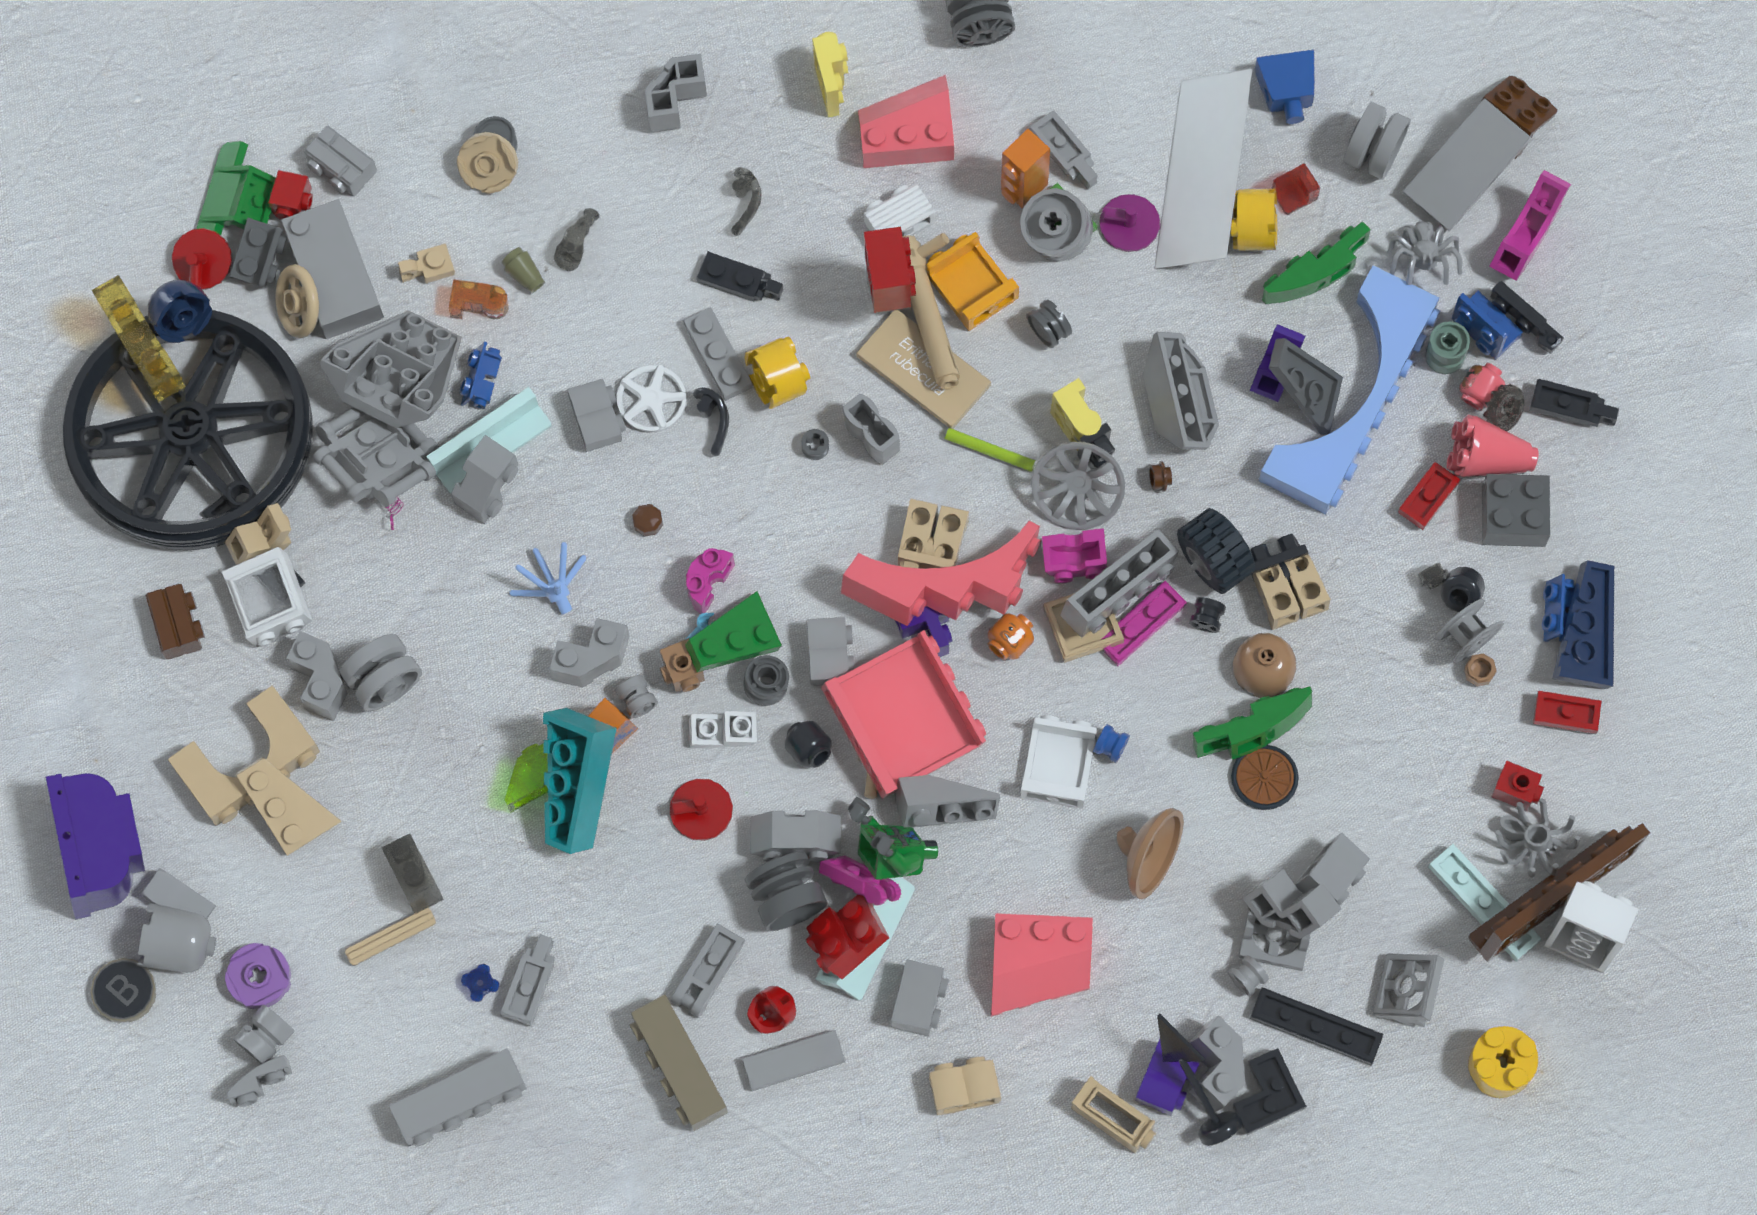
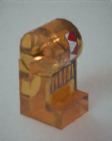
[448,279,509,319]

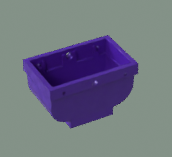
[46,773,145,920]

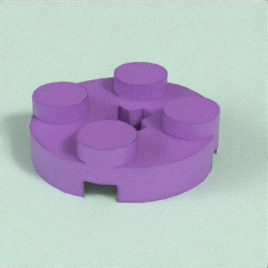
[225,943,291,1009]

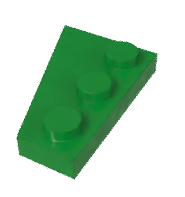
[685,591,782,672]

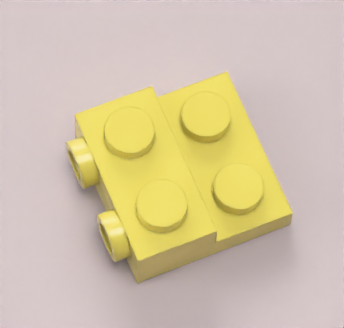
[812,32,848,118]

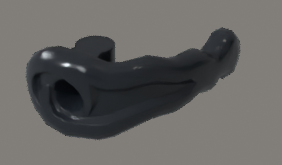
[693,387,729,456]

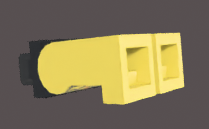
[1050,378,1115,469]

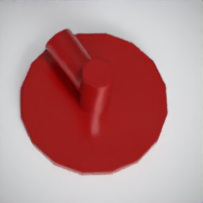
[172,228,232,289]
[670,779,733,841]

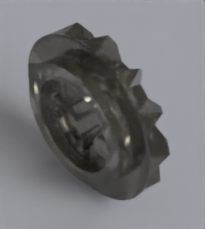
[1483,384,1524,431]

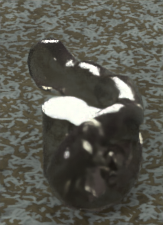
[731,167,762,236]
[553,208,600,271]

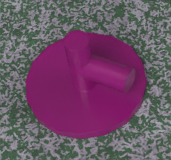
[1100,194,1160,252]

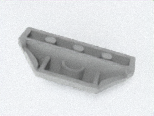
[1142,332,1219,450]

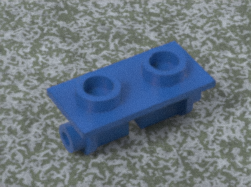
[459,341,502,409]
[1542,574,1575,642]

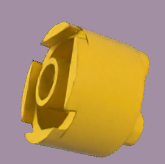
[1231,188,1277,251]
[745,336,810,409]
[1468,1026,1538,1098]

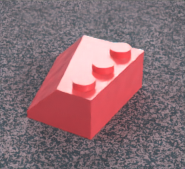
[858,75,954,168]
[991,913,1093,1017]

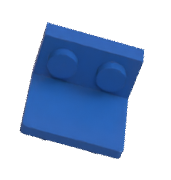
[1451,291,1523,360]

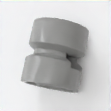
[233,1004,295,1064]

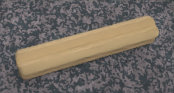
[345,908,436,966]

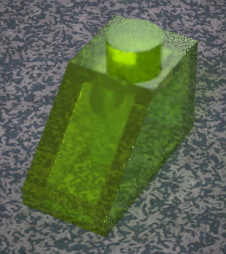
[504,744,548,813]

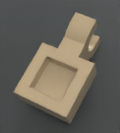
[398,243,455,283]

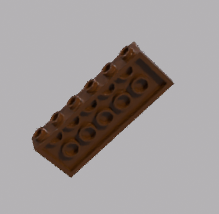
[1468,823,1651,962]

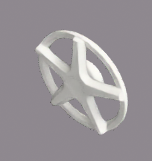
[617,365,686,432]

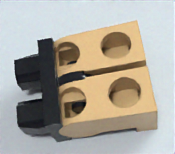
[1250,533,1331,630]

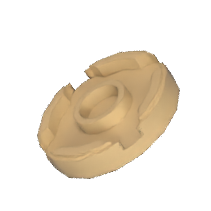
[457,132,518,194]

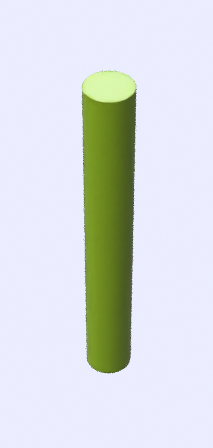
[945,428,1036,472]

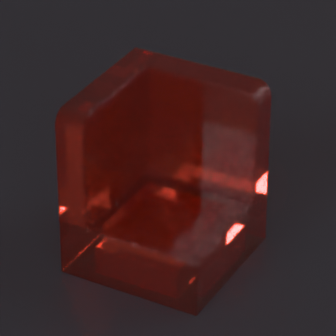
[1271,163,1321,215]

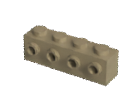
[629,994,728,1131]

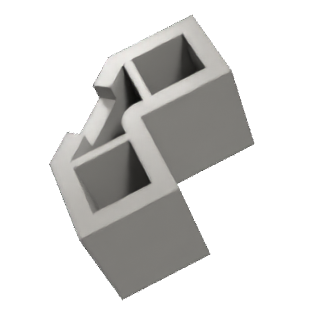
[645,54,707,132]
[451,435,518,524]
[549,618,630,688]
[286,631,348,721]
[750,810,841,862]
[1243,869,1341,939]
[1189,1015,1245,1112]

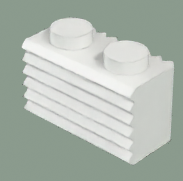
[864,183,935,236]

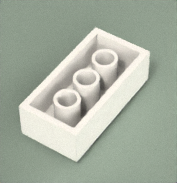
[1544,881,1639,973]

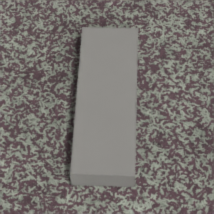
[742,1030,845,1091]

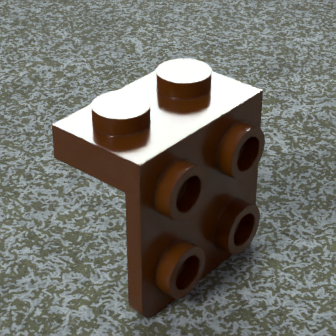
[1479,75,1558,159]

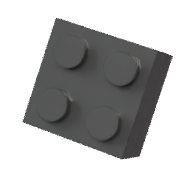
[1482,474,1550,547]

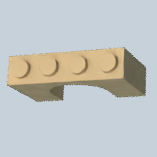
[168,685,320,826]

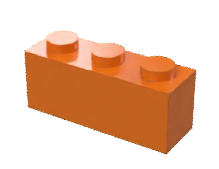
[1001,129,1050,209]

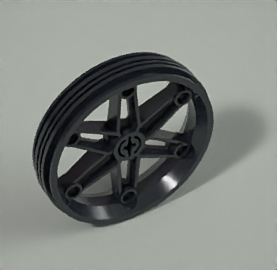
[63,310,313,550]

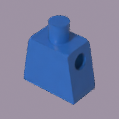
[1255,49,1314,124]

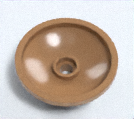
[1126,808,1184,899]

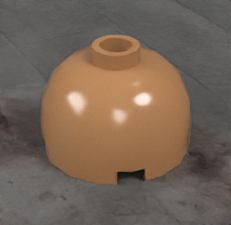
[1233,633,1296,698]

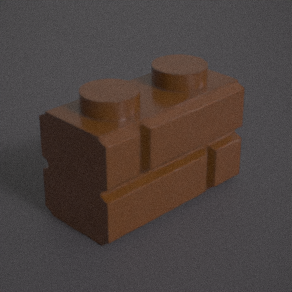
[145,584,205,660]

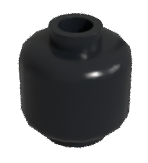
[1441,566,1485,612]
[785,721,832,768]

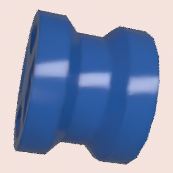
[1093,724,1130,763]

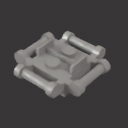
[313,407,438,507]

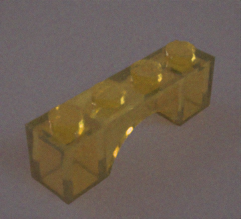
[91,275,186,402]

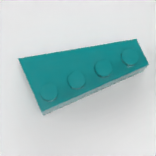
[543,708,617,854]

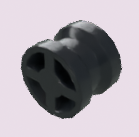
[1189,597,1226,633]

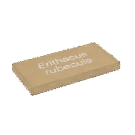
[857,309,991,429]

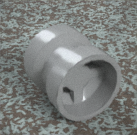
[615,675,658,718]

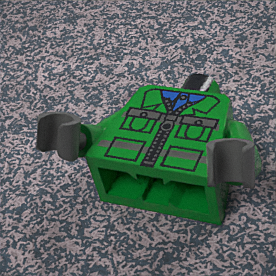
[848,797,938,880]

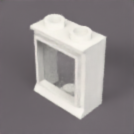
[222,547,313,646]

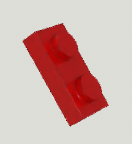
[1398,462,1461,530]
[1533,691,1602,734]

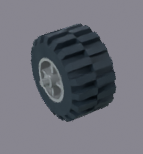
[1177,508,1255,594]

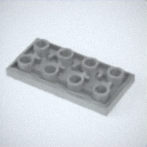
[1403,98,1531,232]

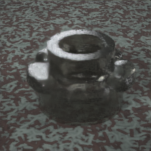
[1418,562,1448,590]

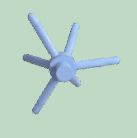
[509,542,586,614]

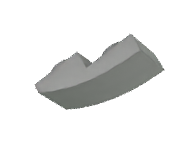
[227,1055,292,1107]

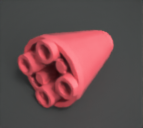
[1446,415,1539,477]

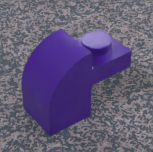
[1250,324,1306,402]
[895,606,953,657]

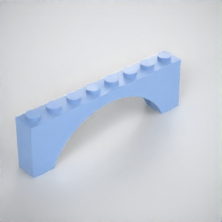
[1259,265,1441,514]

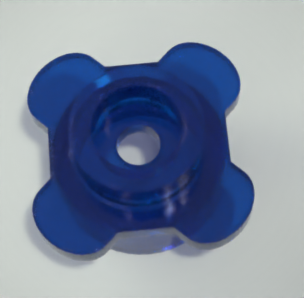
[461,964,499,1002]

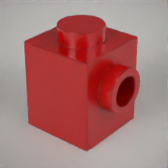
[269,170,313,220]
[1491,760,1544,811]

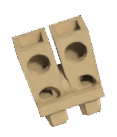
[898,498,969,569]

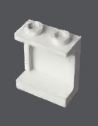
[1020,715,1097,809]

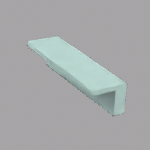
[426,387,552,494]
[816,877,915,1000]

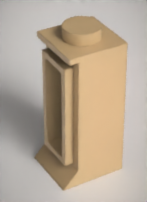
[1071,1076,1156,1154]

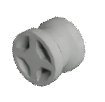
[1228,955,1269,997]

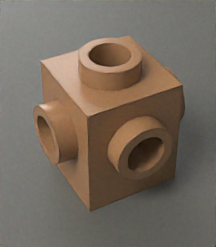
[659,638,705,692]

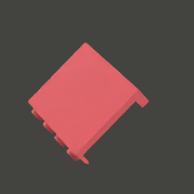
[821,630,986,799]

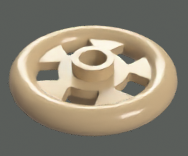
[275,264,319,338]

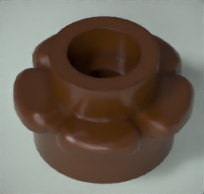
[1149,461,1172,492]

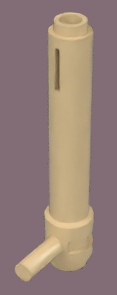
[903,233,960,389]

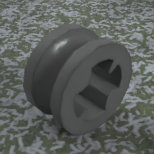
[801,429,829,460]

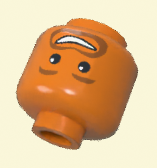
[987,613,1034,660]

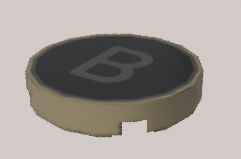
[91,958,156,1023]

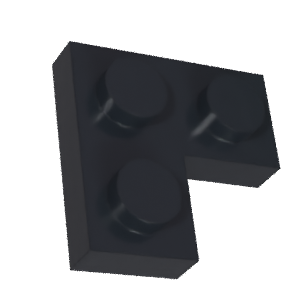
[1233,1048,1307,1135]

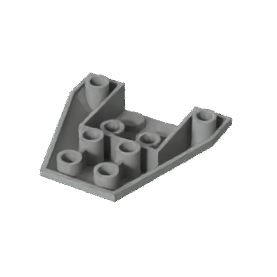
[320,310,462,428]

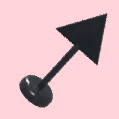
[1157,1014,1243,1146]

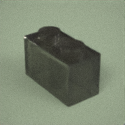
[381,833,444,914]

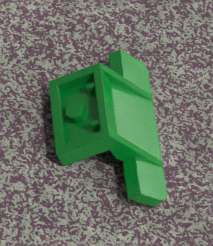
[196,141,276,235]

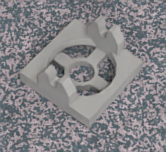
[1239,908,1311,971]
[1373,953,1444,1027]

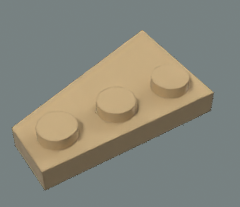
[236,757,342,856]

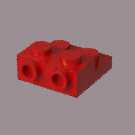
[805,894,890,980]

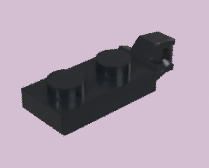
[697,251,783,302]
[1490,281,1564,354]
[1529,379,1619,427]

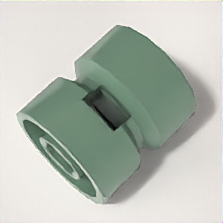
[1425,321,1470,374]

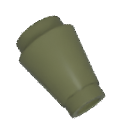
[501,247,545,294]

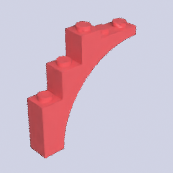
[841,521,1041,626]

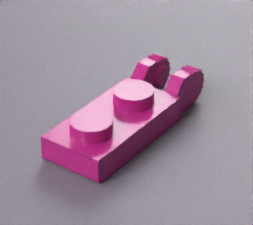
[819,855,902,906]

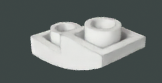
[689,711,757,748]

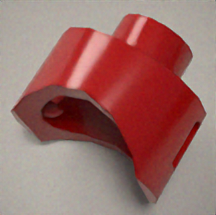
[747,986,796,1034]

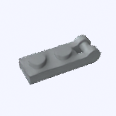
[671,923,745,1018]

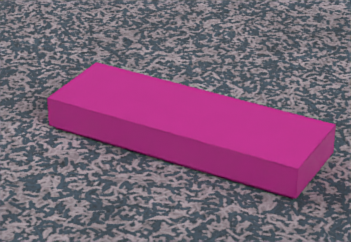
[1101,581,1187,666]

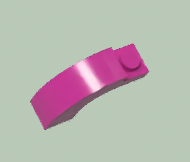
[1489,170,1571,281]

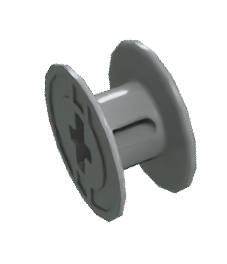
[1434,598,1504,664]

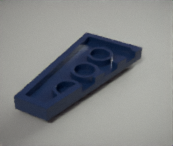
[1552,560,1615,689]

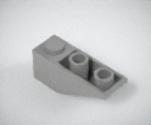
[895,775,1000,828]

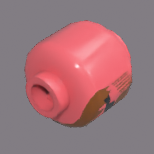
[1459,363,1506,411]

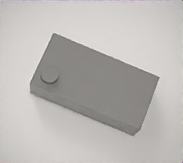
[281,199,384,340]

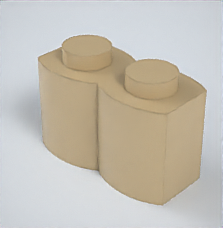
[929,1056,1001,1115]

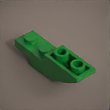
[1262,221,1371,304]
[1193,686,1312,760]

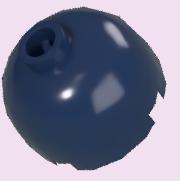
[148,280,212,343]

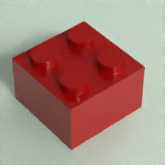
[864,226,916,313]

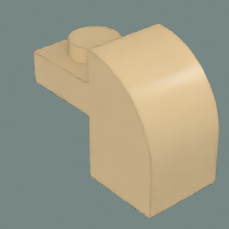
[225,503,292,565]

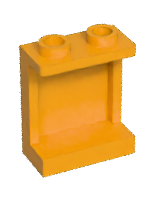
[926,232,1019,331]

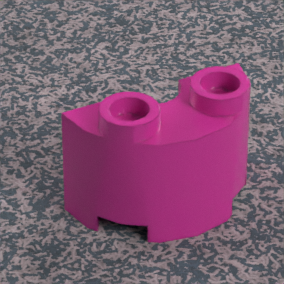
[1042,528,1107,583]
[686,548,735,614]

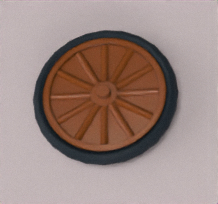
[1231,745,1299,810]

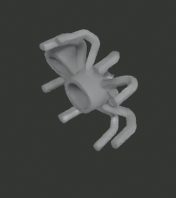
[1387,221,1462,285]
[1495,798,1580,878]

